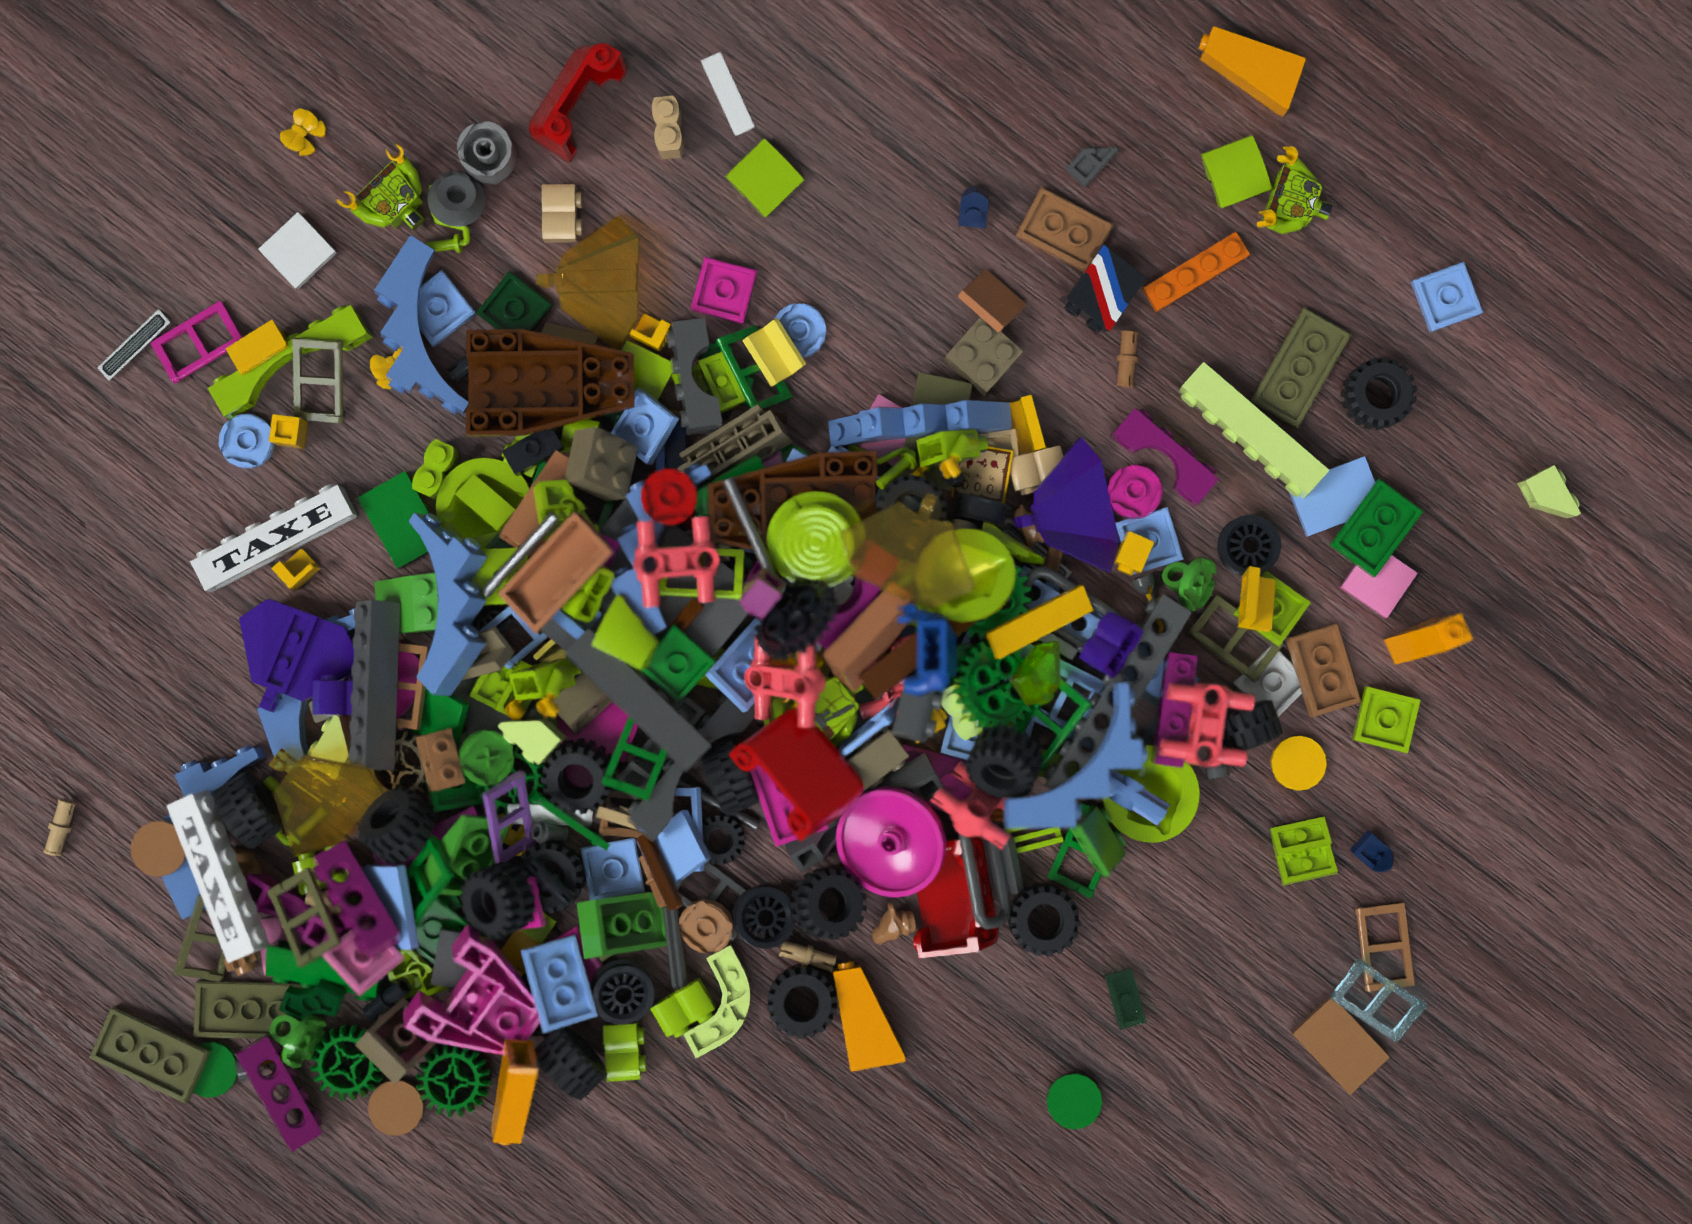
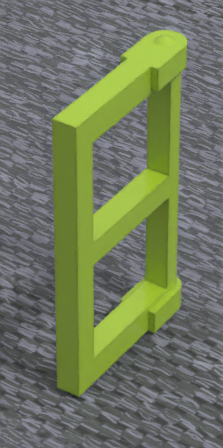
[658,546,745,600]

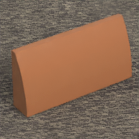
[498,512,614,634]

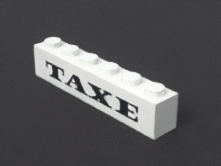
[190,484,358,592]
[167,790,269,963]

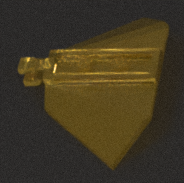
[536,216,639,350]
[840,493,974,609]
[269,748,383,857]

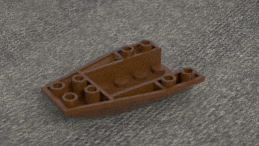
[466,329,635,437]
[708,451,879,553]

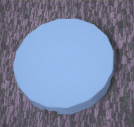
[775,303,826,358]
[219,414,275,469]

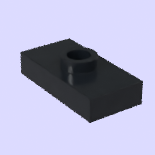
[502,428,565,476]

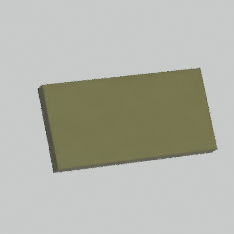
[1250,307,1352,429]
[898,373,972,491]
[194,980,306,1039]
[89,1006,211,1104]

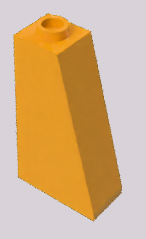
[1198,26,1306,116]
[1384,613,1473,665]
[833,961,906,1072]
[491,1039,538,1145]

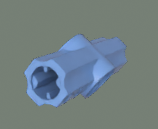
[1109,769,1170,825]

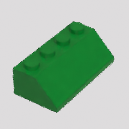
[265,939,384,1001]

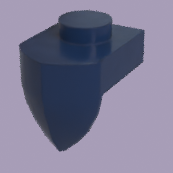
[958,185,989,228]
[1350,830,1394,873]

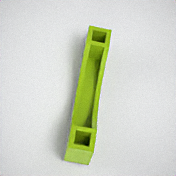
[208,305,373,420]

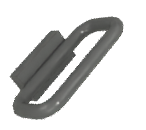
[1022,567,1120,660]
[959,820,1024,929]

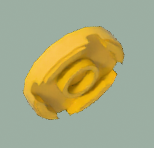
[1270,736,1327,791]

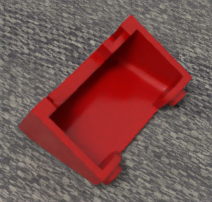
[528,43,628,163]
[729,707,864,842]
[913,836,998,958]

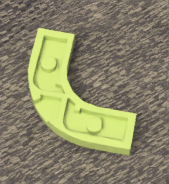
[683,944,751,1058]

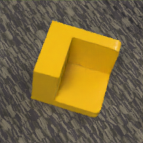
[630,314,671,353]
[269,414,308,449]
[271,549,321,590]

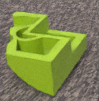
[533,480,599,542]
[982,522,1045,566]
[592,594,659,670]
[388,949,450,1001]

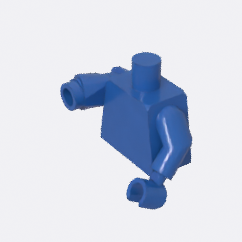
[897,604,957,697]

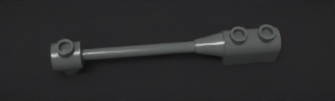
[892,519,977,742]

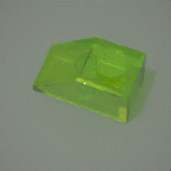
[1010,641,1061,705]

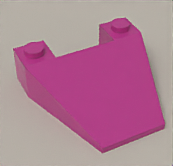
[403,924,540,1055]

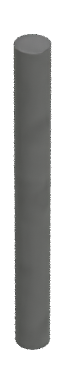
[723,477,779,578]
[481,512,560,597]
[659,770,760,831]

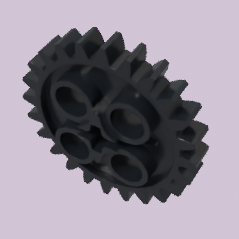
[754,578,838,661]

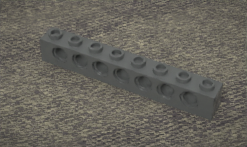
[1043,594,1192,803]

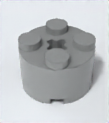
[457,121,517,184]

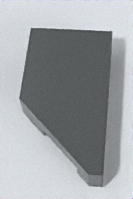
[1065,147,1119,188]

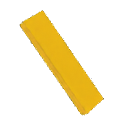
[985,585,1093,659]

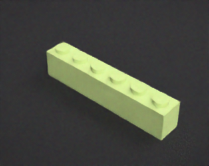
[1179,362,1329,499]

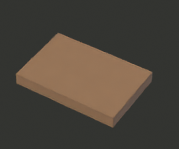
[1015,187,1114,272]
[1286,623,1361,718]
[1291,995,1390,1095]

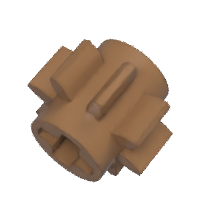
[223,951,261,976]

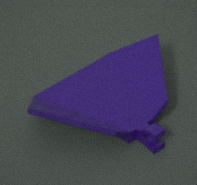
[1013,437,1119,573]
[239,599,354,713]

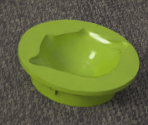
[436,458,530,549]
[767,491,865,588]
[916,529,1015,621]
[1102,745,1200,843]

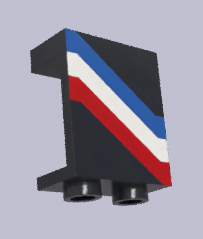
[1059,245,1146,333]

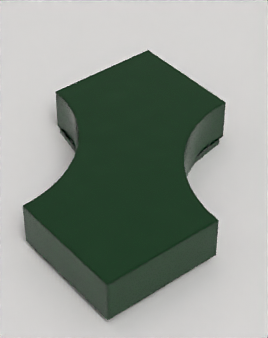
[279,979,347,1021]

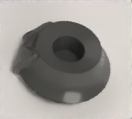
[428,171,486,227]

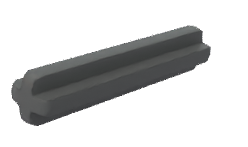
[663,907,688,988]

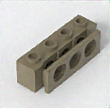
[678,405,793,489]

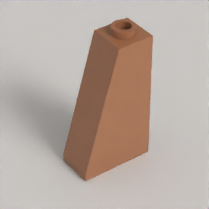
[500,450,573,557]
[823,582,917,692]

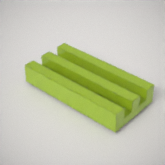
[1003,827,1064,854]

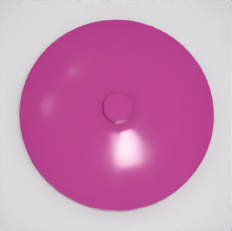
[836,787,946,897]

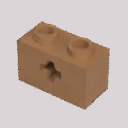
[416,729,465,791]

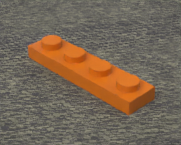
[1142,232,1250,312]

